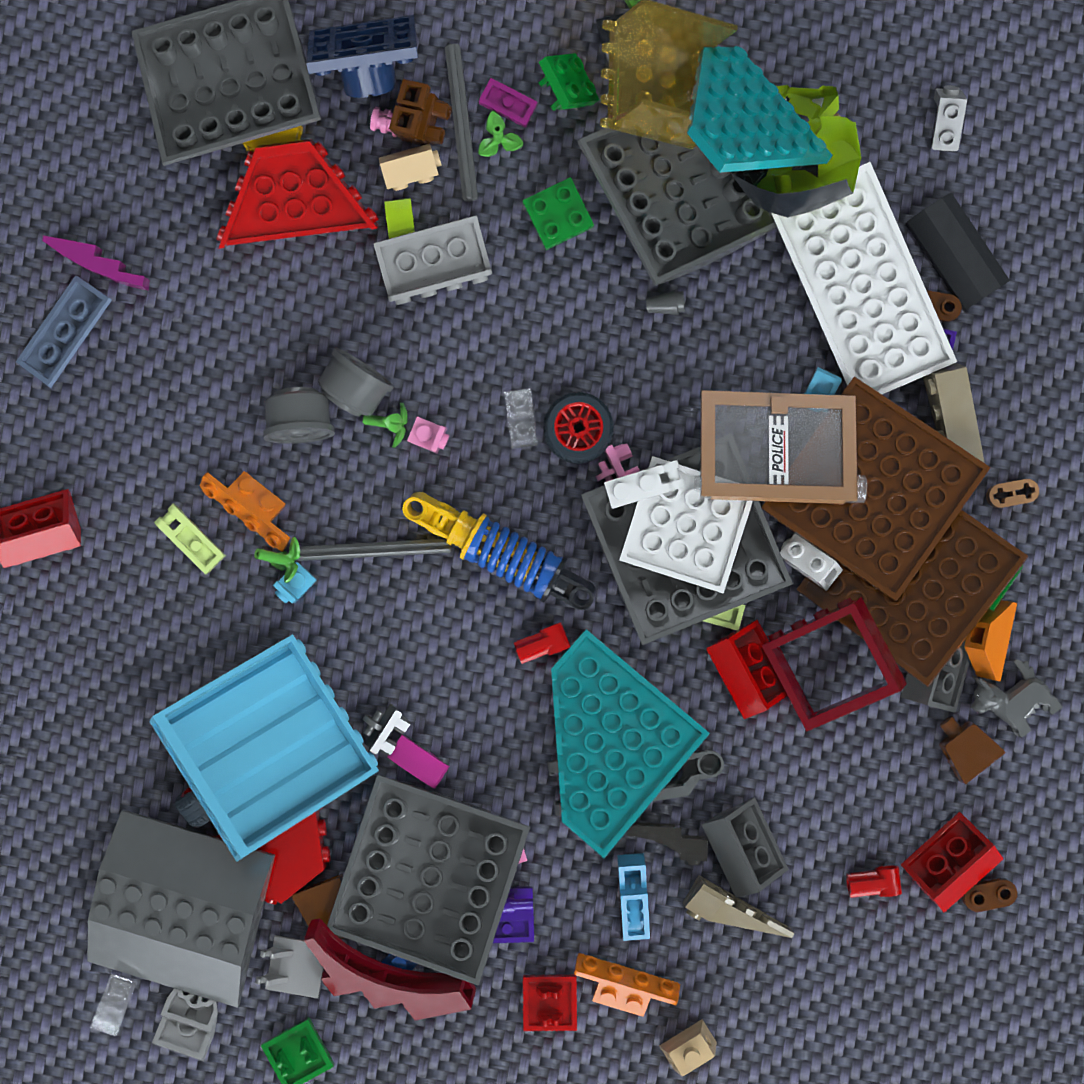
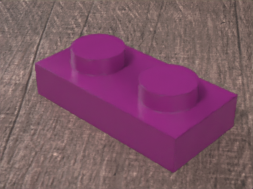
[478,78,538,128]

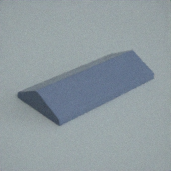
[16,275,112,388]

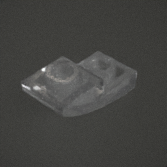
[504,389,538,449]
[90,974,137,1036]

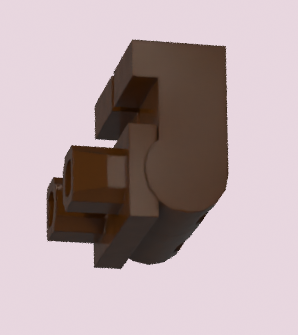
[389,79,452,146]

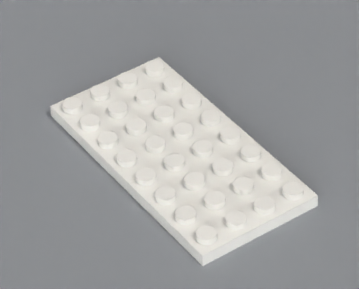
[772,162,957,394]

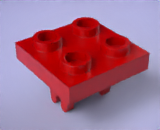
[523,974,577,1031]

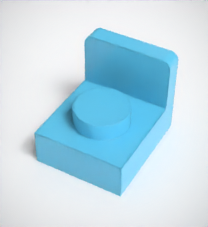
[273,562,317,603]

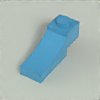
[617,853,650,941]

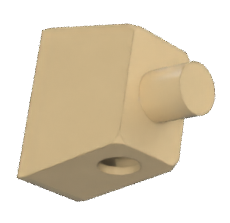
[659,1019,717,1076]

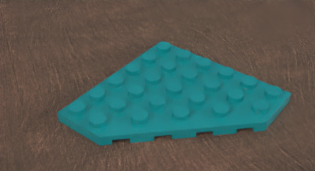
[687,46,833,173]
[551,629,710,859]

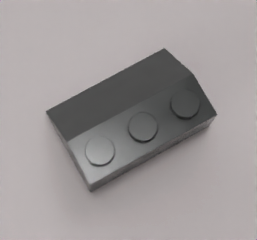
[901,639,970,713]
[702,797,789,898]

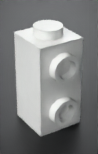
[780,533,843,591]

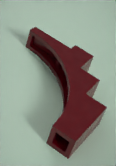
[304,918,476,1020]

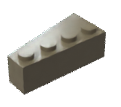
[923,363,985,463]

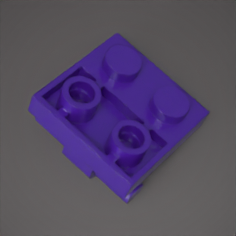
[493,886,534,943]

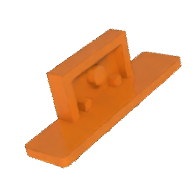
[200,471,290,552]
[574,953,680,1017]

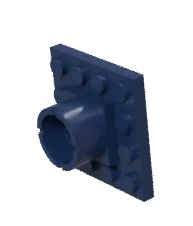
[306,15,418,98]

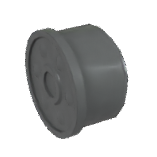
[318,347,394,417]
[263,387,335,444]

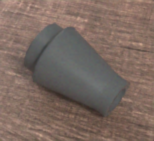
[646,289,685,315]

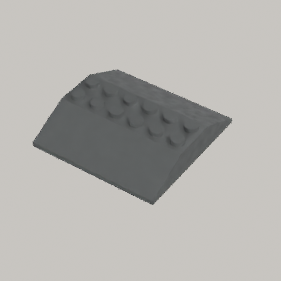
[131,0,321,166]
[577,90,778,286]
[581,434,793,645]
[327,775,530,985]
[87,809,275,1008]

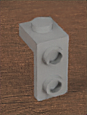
[931,85,967,151]

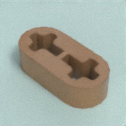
[986,479,1039,508]

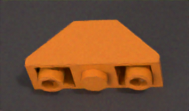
[964,600,1017,682]

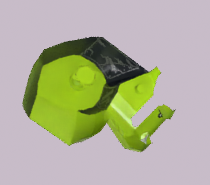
[730,85,861,218]

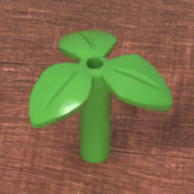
[478,111,523,157]
[363,403,408,448]
[254,537,300,583]

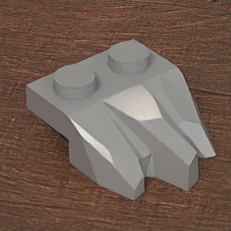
[152,988,218,1062]

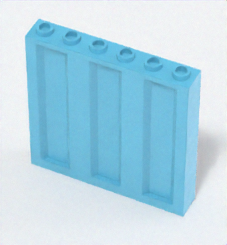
[149,634,379,862]

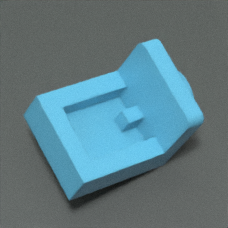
[804,367,842,413]

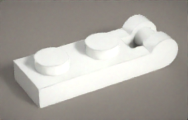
[604,460,685,509]

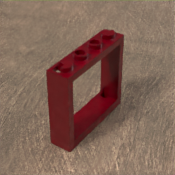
[762,597,907,732]

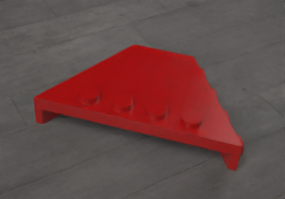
[216,139,379,249]
[216,807,331,905]

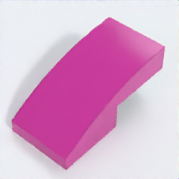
[387,735,450,789]

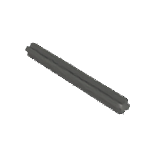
[445,44,478,202]
[295,539,452,561]

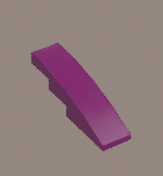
[42,235,150,291]

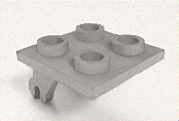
[255,935,324,998]

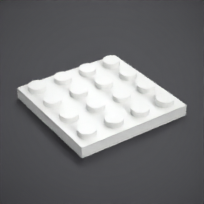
[619,456,753,593]

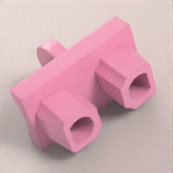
[596,443,640,482]

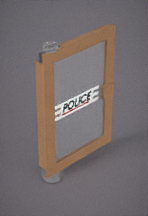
[694,390,867,504]

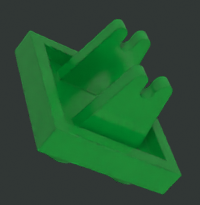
[538,53,600,111]
[522,177,594,250]
[261,1017,335,1084]

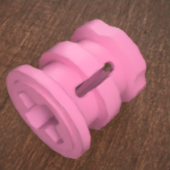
[370,107,399,137]

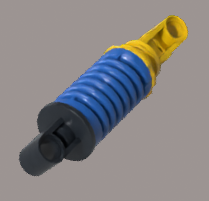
[403,492,596,610]

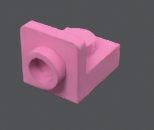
[407,417,449,454]

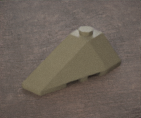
[683,875,795,938]

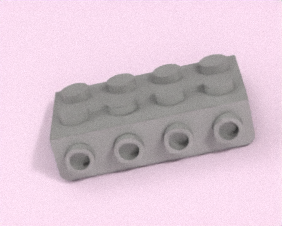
[373,215,492,305]

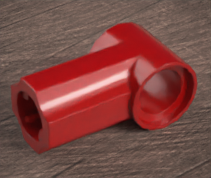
[514,622,571,664]
[846,865,902,898]

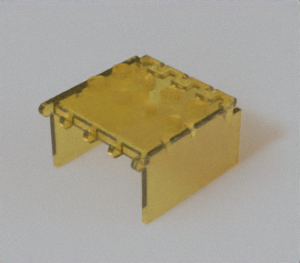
[600,0,738,149]

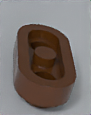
[927,290,962,322]
[962,878,1017,912]

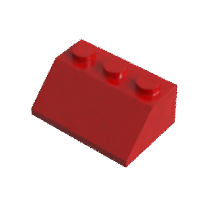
[0,489,81,568]
[706,619,787,719]
[901,812,1004,912]

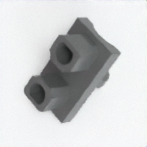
[362,703,410,756]

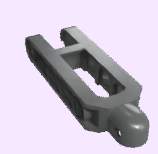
[547,750,724,816]

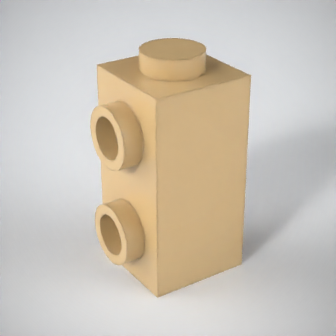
[379,144,442,191]

